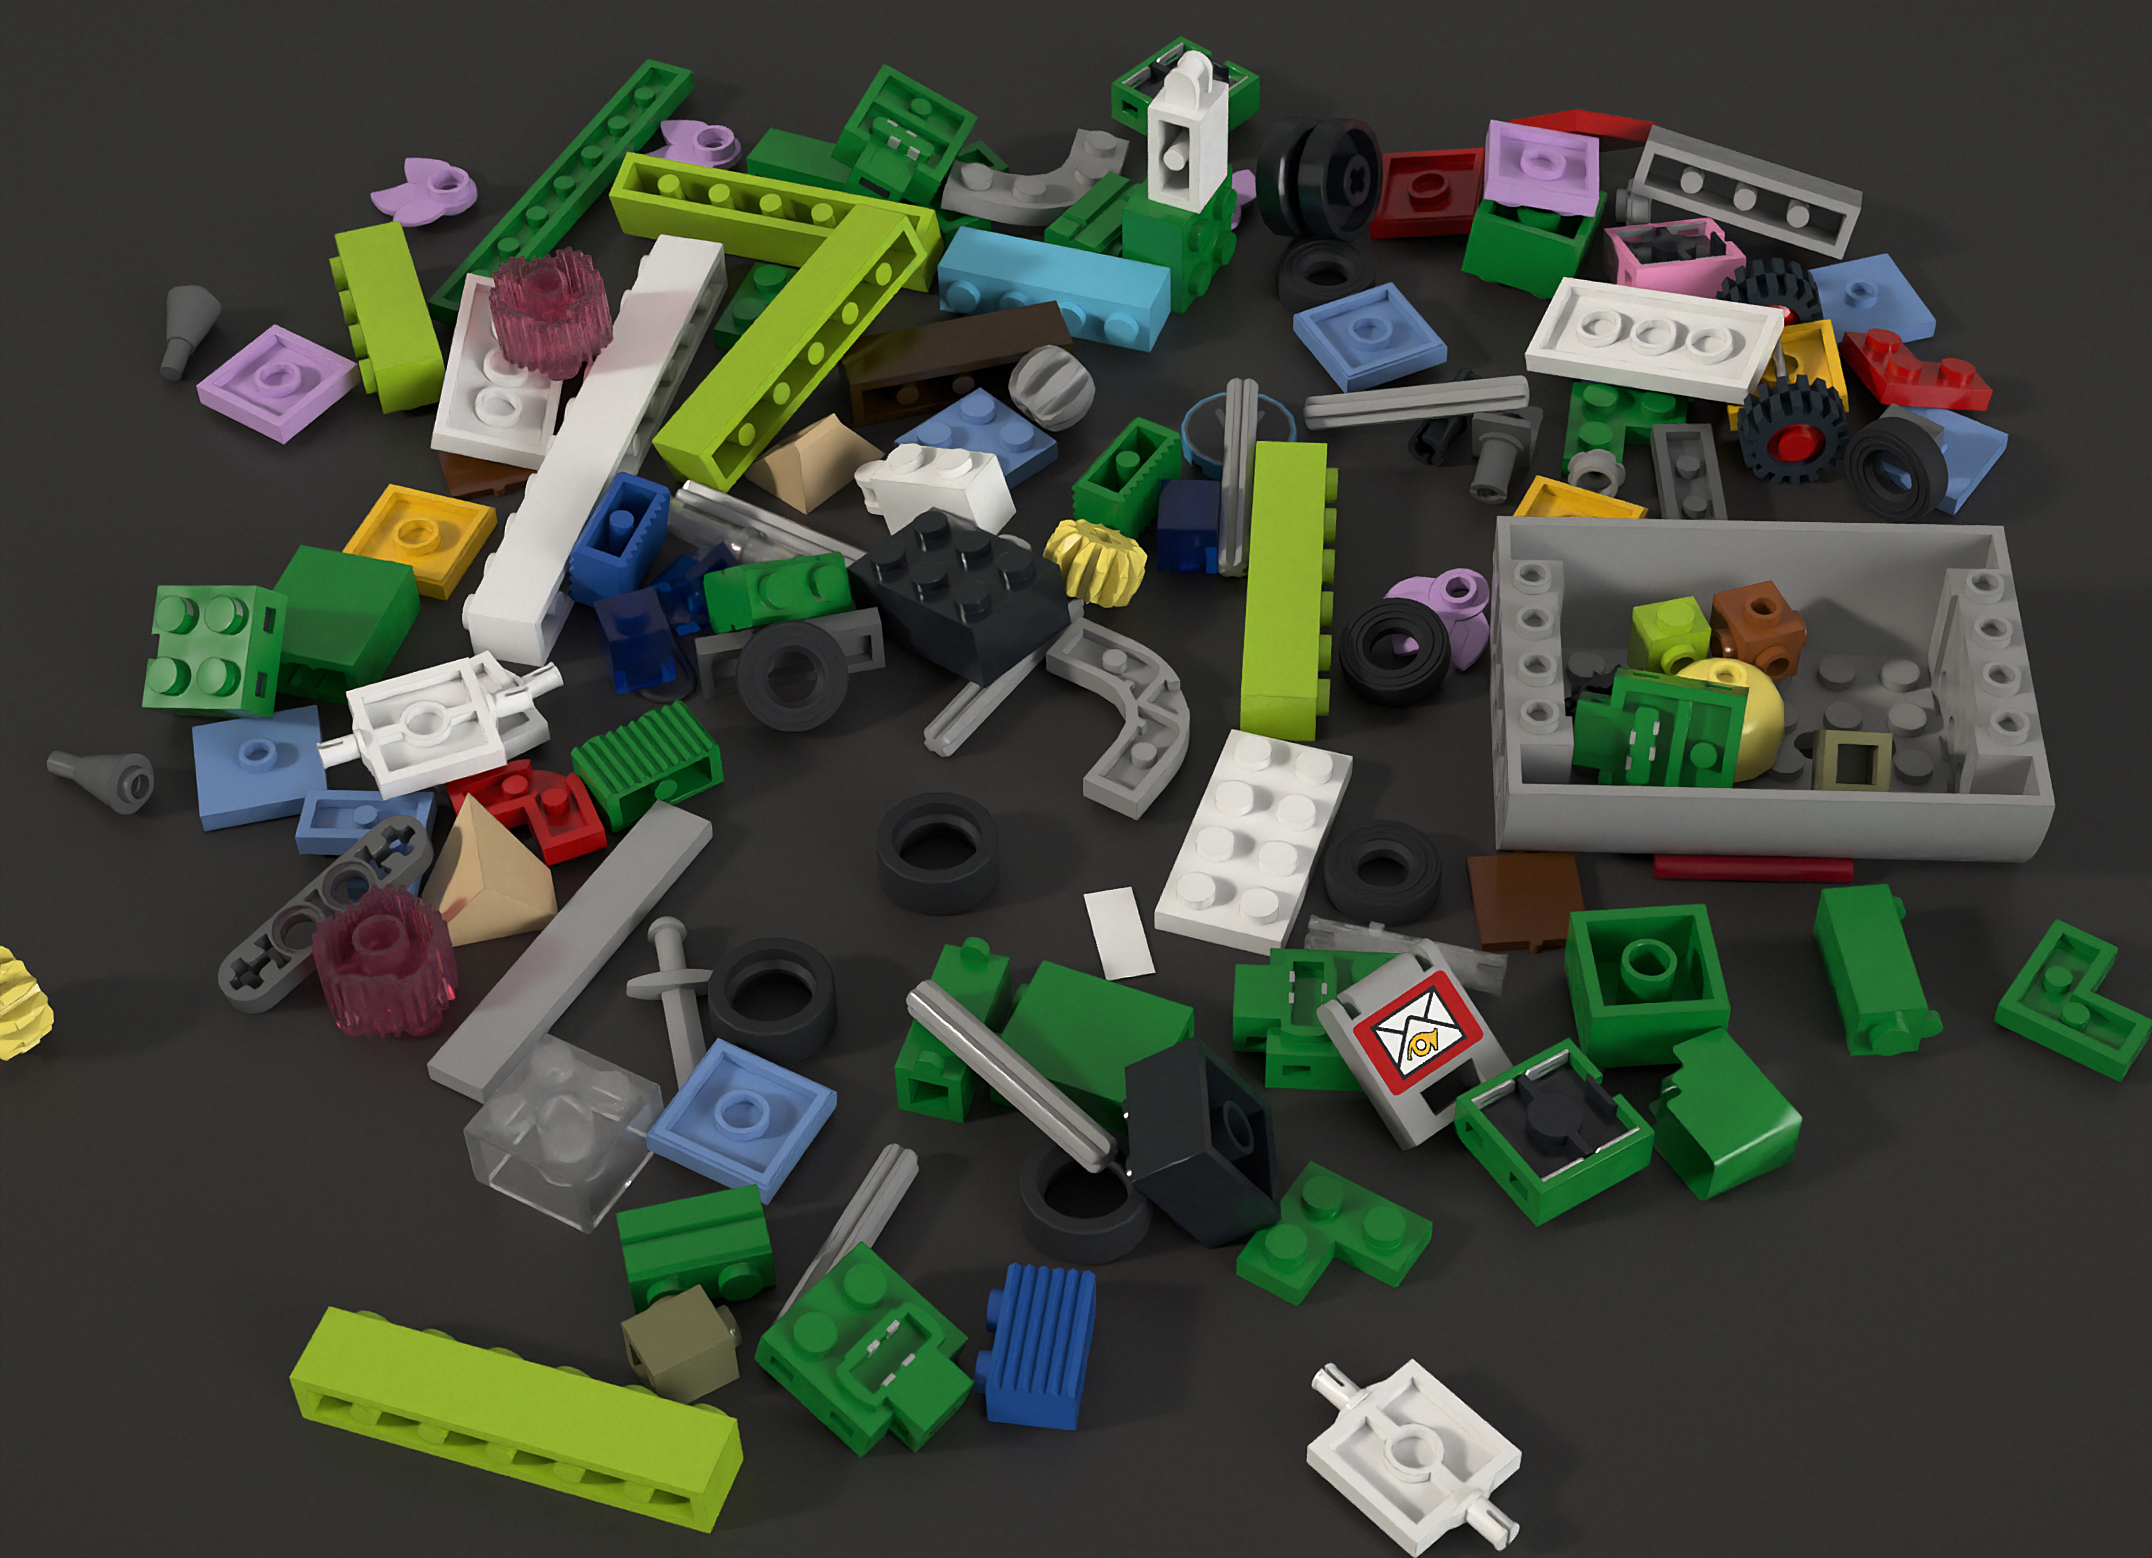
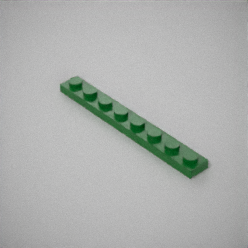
[427,59,695,327]

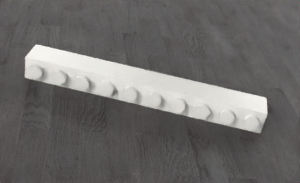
[462,234,728,667]

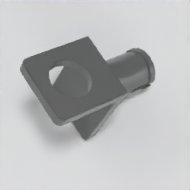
[1470,405,1543,504]

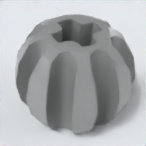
[1008,345,1095,432]

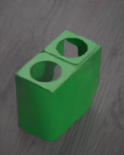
[1648,1027,1802,1201]

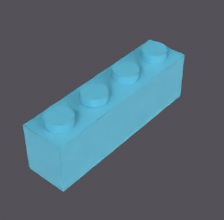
[938,226,1171,353]

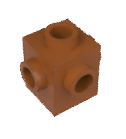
[1709,580,1807,682]

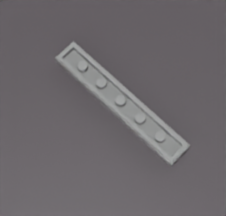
[427,799,713,1105]

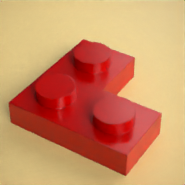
[1839,328,1993,412]

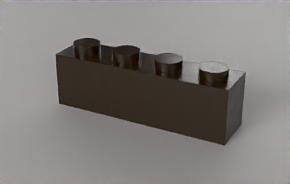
[837,300,1074,428]

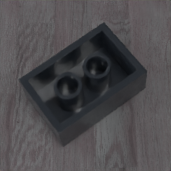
[846,507,1072,688]

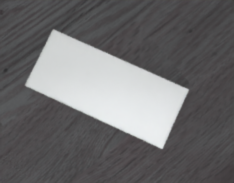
[1083,887,1155,981]

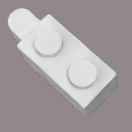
[1148,50,1229,214]
[854,443,1016,535]

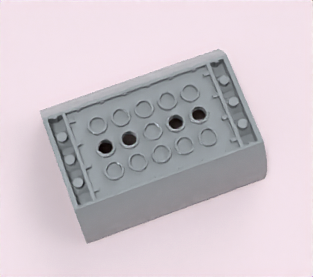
[1489,516,2056,862]

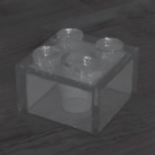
[463,1032,664,1235]

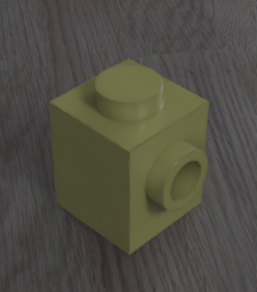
[1811,730,1893,792]
[621,1284,743,1404]

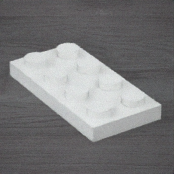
[430,273,578,470]
[1525,277,1784,405]
[1155,729,1353,957]

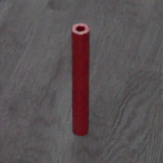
[1653,853,1854,883]

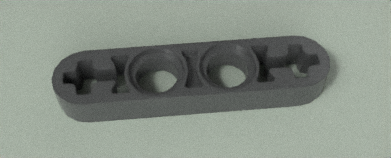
[217,814,434,1014]

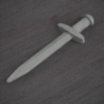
[626,916,713,1179]

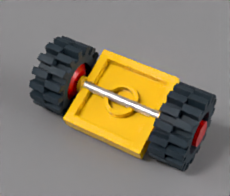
[1715,258,1850,485]

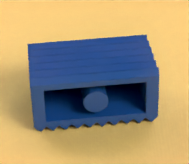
[567,471,671,616]
[974,1262,1096,1431]

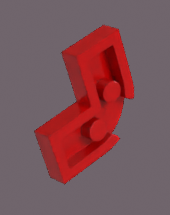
[444,759,608,867]

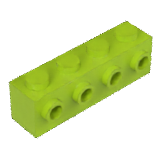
[329,220,446,414]

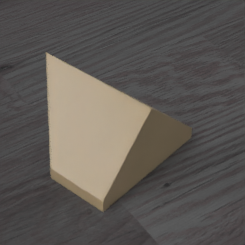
[744,413,886,515]
[421,793,558,951]

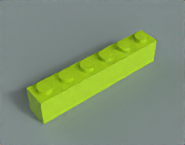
[609,152,944,293]
[652,203,928,493]
[1240,441,1338,741]
[289,1306,744,1534]

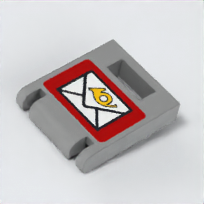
[1317,938,1514,1152]

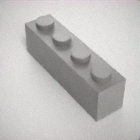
[1630,125,1863,260]

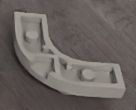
[941,128,1129,226]
[1046,616,1190,820]

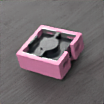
[1603,217,1746,299]

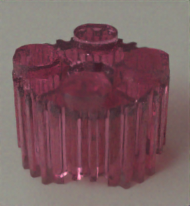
[489,247,614,381]
[311,884,459,1039]

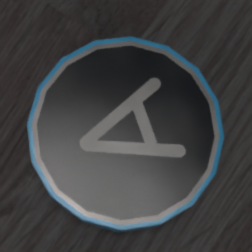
[1181,392,1297,481]

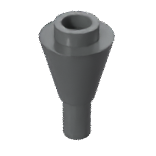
[159,285,222,381]
[47,750,154,815]

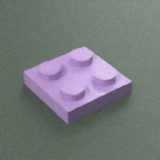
[1484,120,1599,217]
[196,324,361,444]

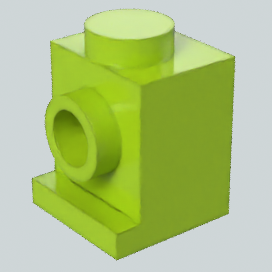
[1627,596,1711,676]

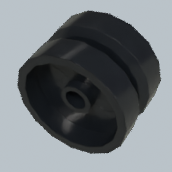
[1255,116,1383,241]

